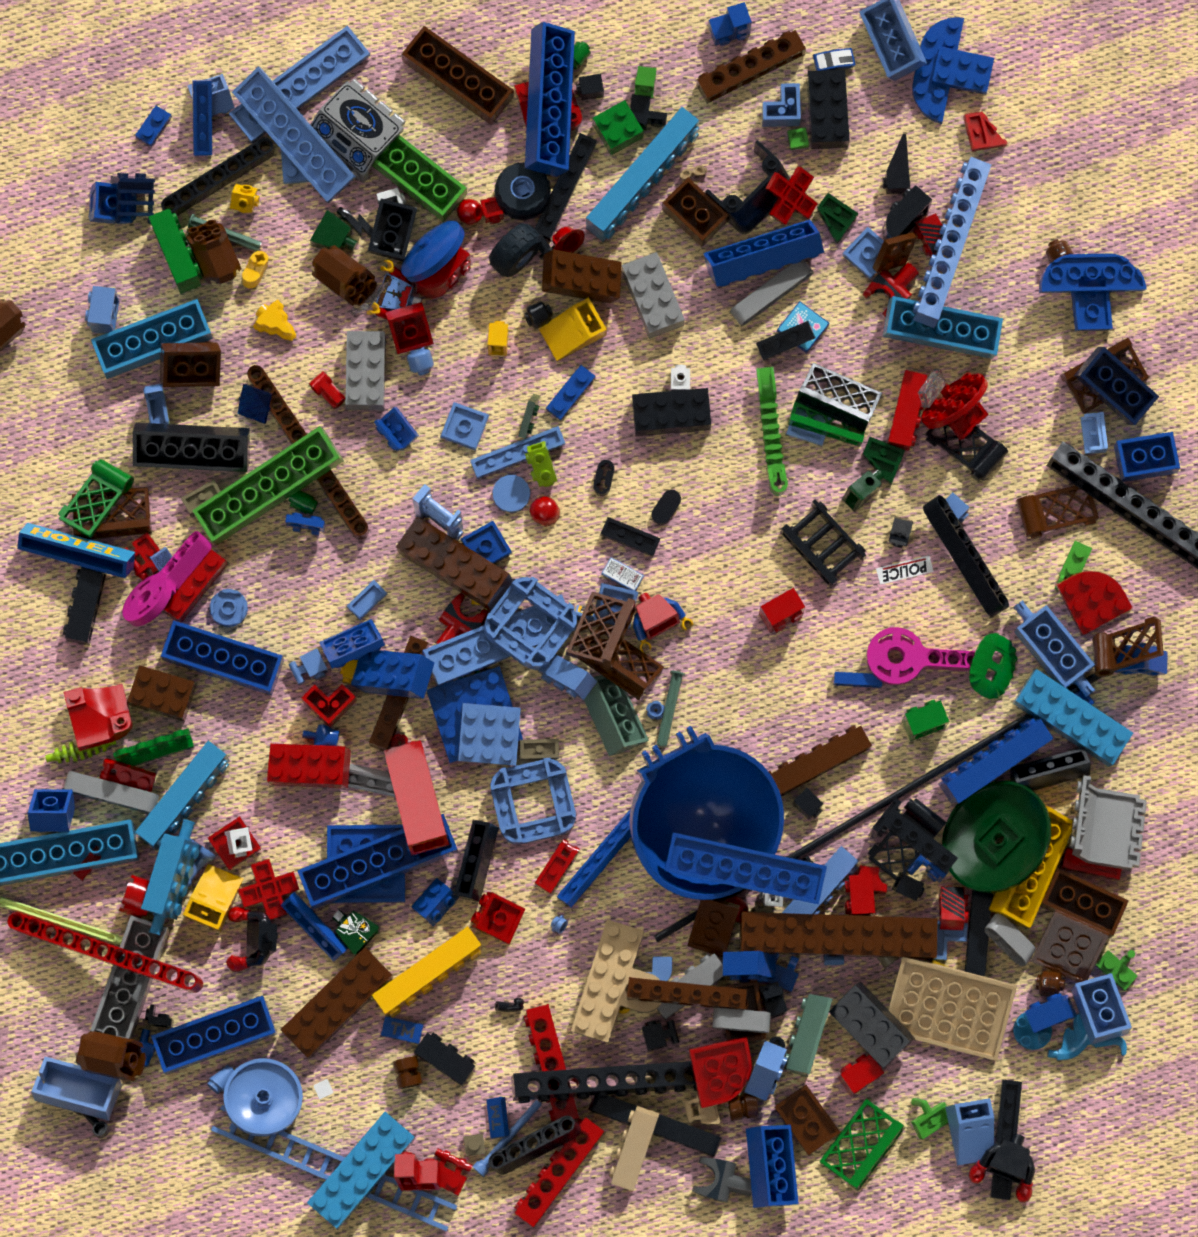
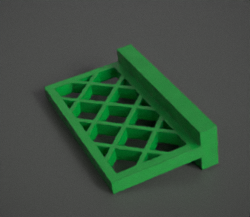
[819,1099,905,1191]

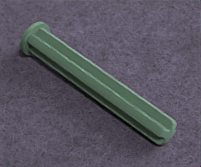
[188,214,261,252]
[657,670,685,747]

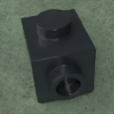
[889,516,913,548]

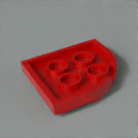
[1056,571,1133,635]
[688,1036,752,1108]

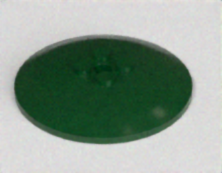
[942,781,1051,893]

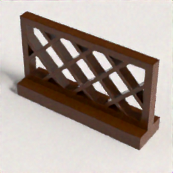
[1060,337,1149,414]
[72,487,152,540]
[566,592,636,671]
[578,625,664,700]

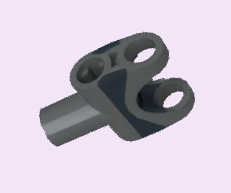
[692,1158,752,1203]

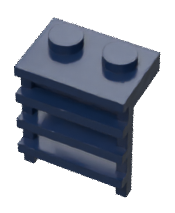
[110,172,155,224]

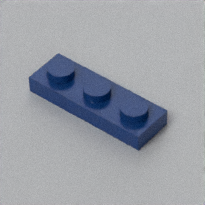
[546,365,596,421]

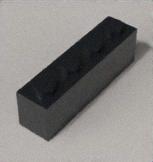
[63,567,106,646]
[1010,747,1091,791]
[454,820,499,902]

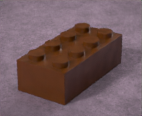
[542,249,622,303]
[1040,868,1129,938]

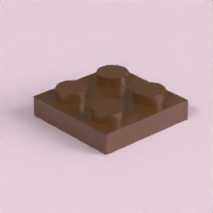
[873,232,917,272]

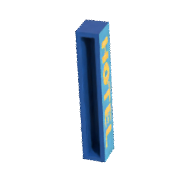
[17,523,135,578]

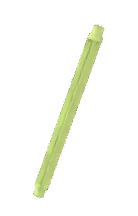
[0,896,123,945]

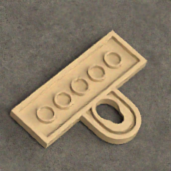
[571,919,662,1044]

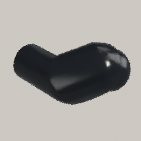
[495,998,524,1012]

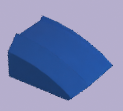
[88,182,137,224]

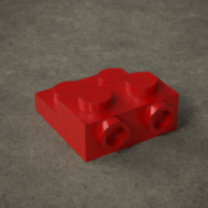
[471,892,525,944]

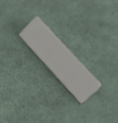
[348,764,395,797]

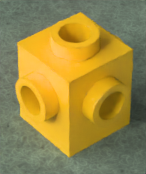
[230,184,260,213]

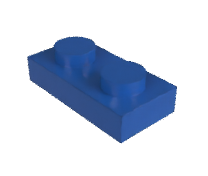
[135,105,172,147]

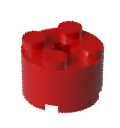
[119,875,150,919]

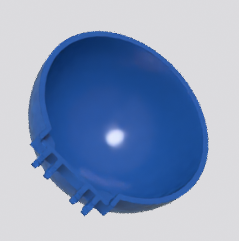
[629,726,784,900]

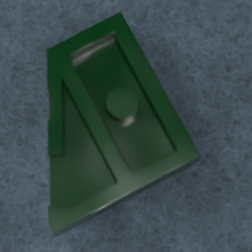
[817,193,859,244]
[862,437,905,485]

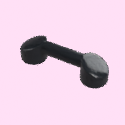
[74,1111,110,1138]

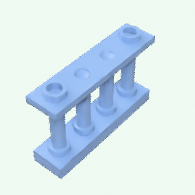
[413,484,463,541]

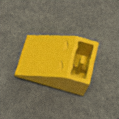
[539,297,607,361]
[183,864,244,933]

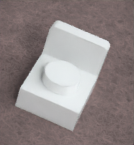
[376,188,406,204]

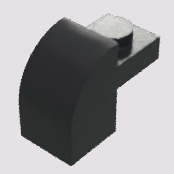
[630,94,667,131]
[759,981,788,1019]

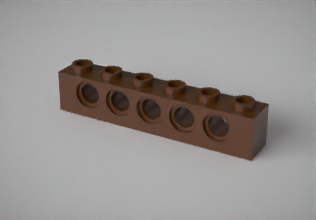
[696,30,806,104]
[369,635,429,751]
[627,977,747,1010]

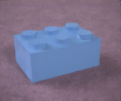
[1071,973,1132,1045]

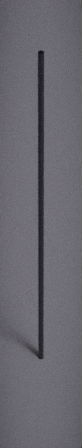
[654,673,1102,942]

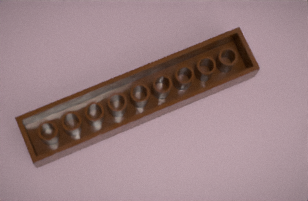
[739,912,938,959]

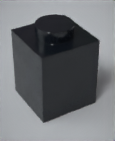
[576,74,604,101]
[792,788,823,820]
[891,872,924,901]

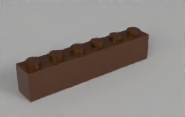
[768,725,872,796]

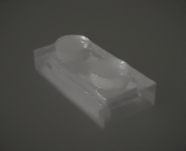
[918,369,946,408]

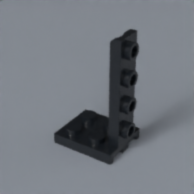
[869,798,958,874]

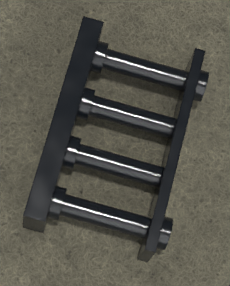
[780,499,866,588]

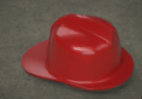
[552,226,585,253]

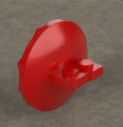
[921,372,989,440]

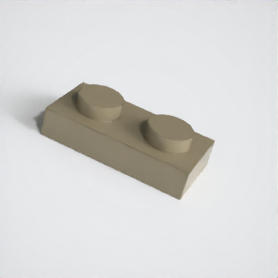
[181,480,221,516]
[520,739,559,760]

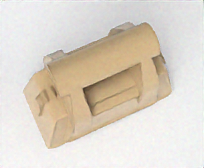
[684,1094,720,1126]

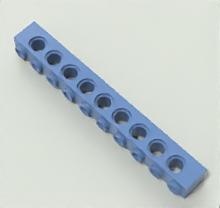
[912,157,992,328]

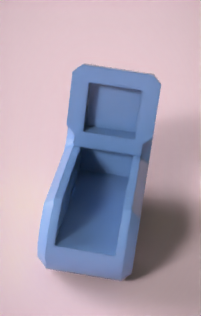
[143,384,170,424]

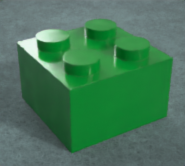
[592,100,644,155]
[902,700,950,742]

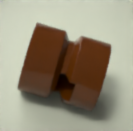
[392,1056,423,1089]
[728,1093,759,1121]

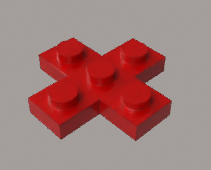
[765,166,818,225]
[237,859,300,920]

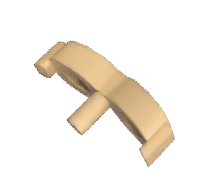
[680,165,707,180]

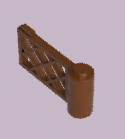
[1016,486,1099,539]
[1092,616,1164,677]

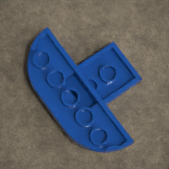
[912,17,994,124]
[1039,253,1147,331]

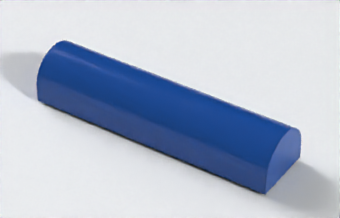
[281,892,348,961]

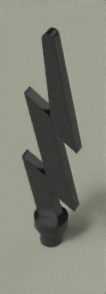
[336,207,373,238]

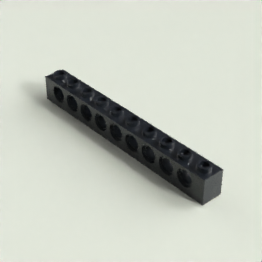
[1046,442,1198,569]
[511,1061,697,1103]

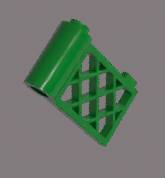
[58,459,134,538]

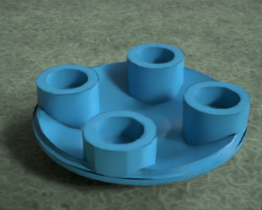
[1013,1012,1052,1050]

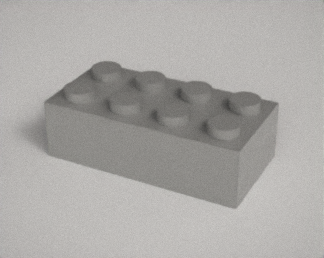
[622,252,685,339]
[345,331,386,410]

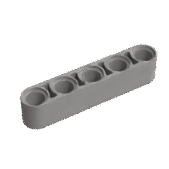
[730,259,814,327]
[63,771,159,814]

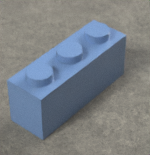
[538,654,597,700]

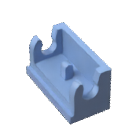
[1080,412,1108,455]

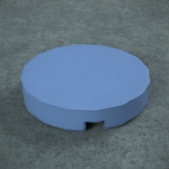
[493,475,530,513]
[210,589,248,627]

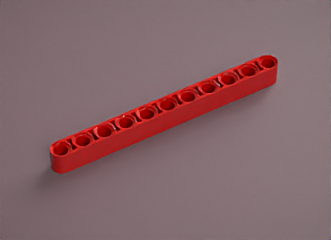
[7,912,203,993]

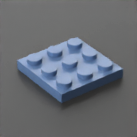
[458,703,521,766]

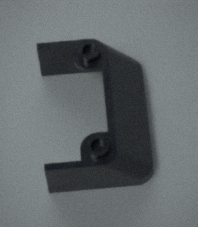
[705,140,790,234]

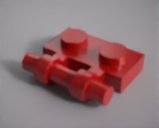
[124,532,160,581]
[434,1148,473,1196]

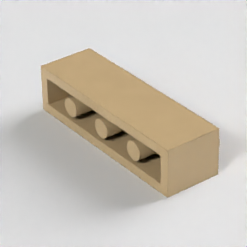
[609,1106,660,1191]

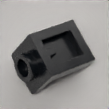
[145,1004,174,1028]

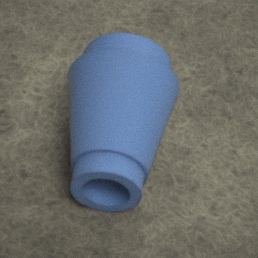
[207,1065,234,1094]

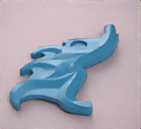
[1047,1013,1127,1060]

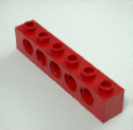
[523,1004,579,1122]
[514,1117,604,1228]

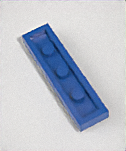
[192,80,212,156]

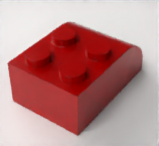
[416,246,471,299]

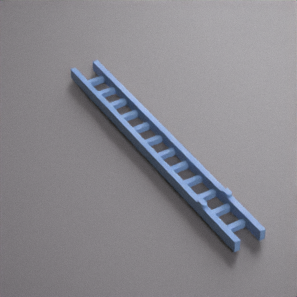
[211,1105,457,1232]

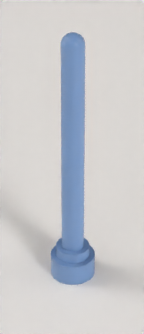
[472,1100,542,1177]

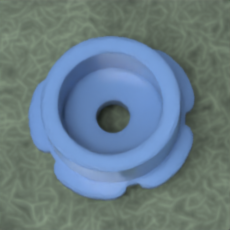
[646,701,665,720]
[551,915,568,934]

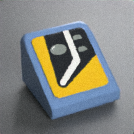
[575,605,595,623]

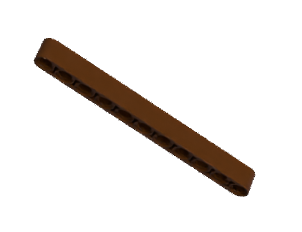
[247,365,369,540]

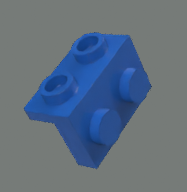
[374,407,419,451]
[411,878,459,926]

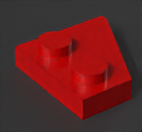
[963,111,1008,152]

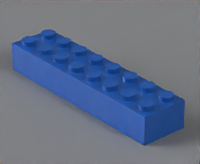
[525,22,575,177]
[297,814,458,910]

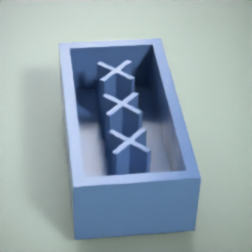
[859,0,927,81]

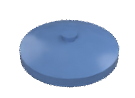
[223,1058,303,1137]

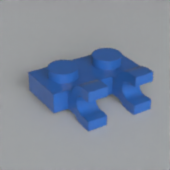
[285,513,326,536]
[768,954,799,992]

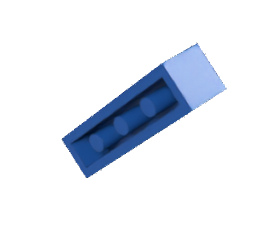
[834,672,882,688]

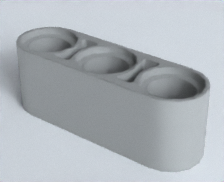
[984,913,1036,966]
[712,1008,771,1033]

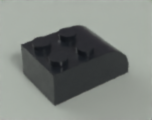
[883,185,932,240]
[367,198,417,262]

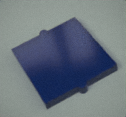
[237,384,272,424]

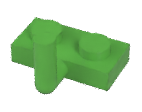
[1095,950,1138,991]
[911,1098,948,1139]

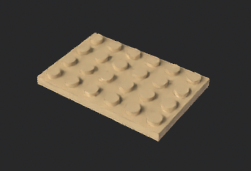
[888,957,1017,1061]

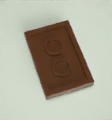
[687,898,740,957]
[774,1084,841,1156]

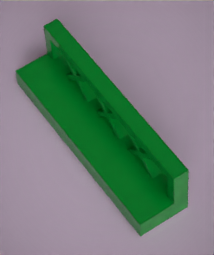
[788,402,865,447]

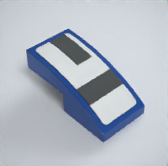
[813,48,856,71]

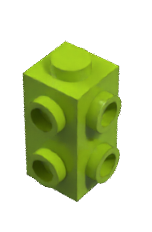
[525,441,557,487]

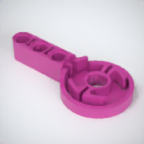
[122,531,212,627]
[866,627,975,685]

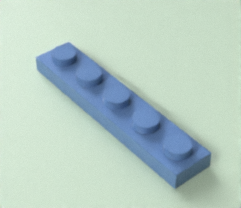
[470,426,565,479]

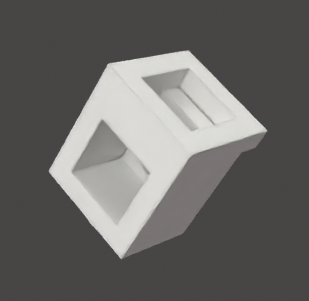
[671,365,690,391]
[225,827,252,857]
[759,892,783,907]

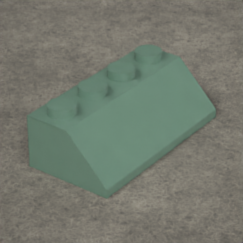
[584,675,649,756]
[785,994,833,1077]

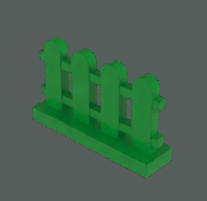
[113,728,194,766]

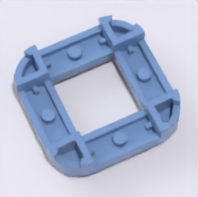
[483,577,577,670]
[490,758,576,845]

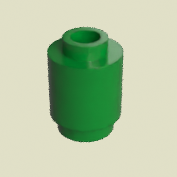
[573,41,591,70]
[288,490,318,515]

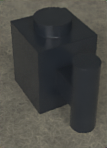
[642,1020,680,1052]

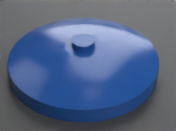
[401,221,465,282]

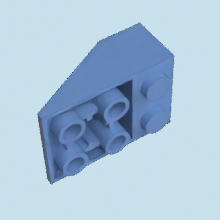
[945,1098,994,1166]

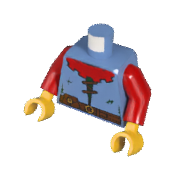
[367,260,422,320]

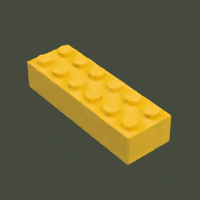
[989,806,1073,928]
[372,926,482,1018]

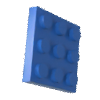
[319,619,385,669]

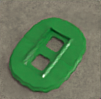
[968,633,1018,699]

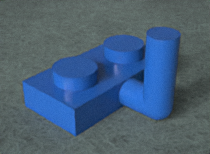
[906,855,948,883]

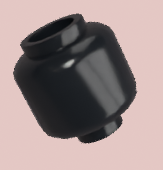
[524,301,553,329]

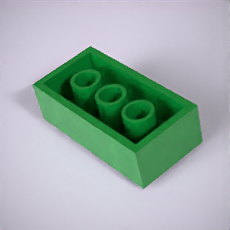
[149,208,203,294]

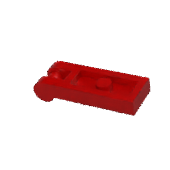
[99,758,157,792]
[534,839,580,894]

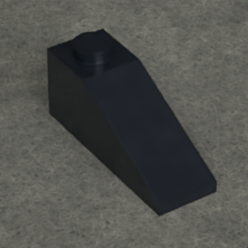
[882,134,910,194]

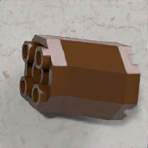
[186,220,241,284]
[312,245,377,306]
[0,299,25,351]
[76,1031,146,1082]

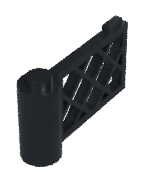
[925,425,1008,481]
[868,798,946,880]

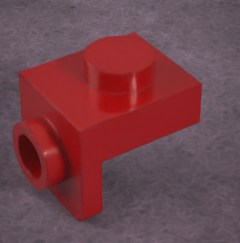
[480,197,504,224]

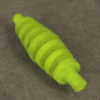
[45,741,117,764]

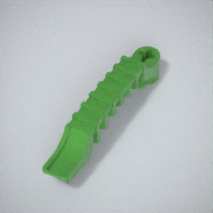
[756,367,788,496]

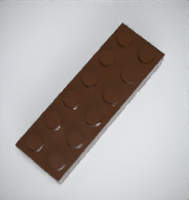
[401,26,514,125]
[396,516,513,611]
[280,947,393,1059]

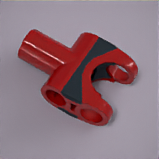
[863,263,919,318]
[436,593,489,644]

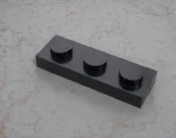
[756,321,816,360]
[600,517,661,557]

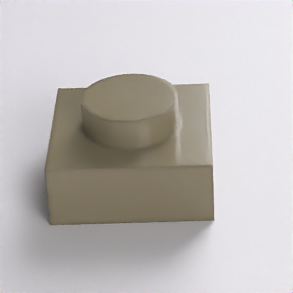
[463,1134,486,1156]

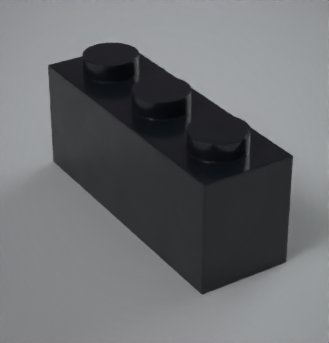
[414,1032,476,1087]

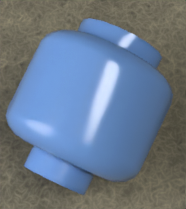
[407,347,434,376]

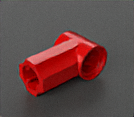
[308,371,345,410]

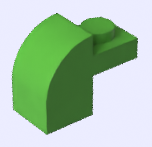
[634,66,657,98]

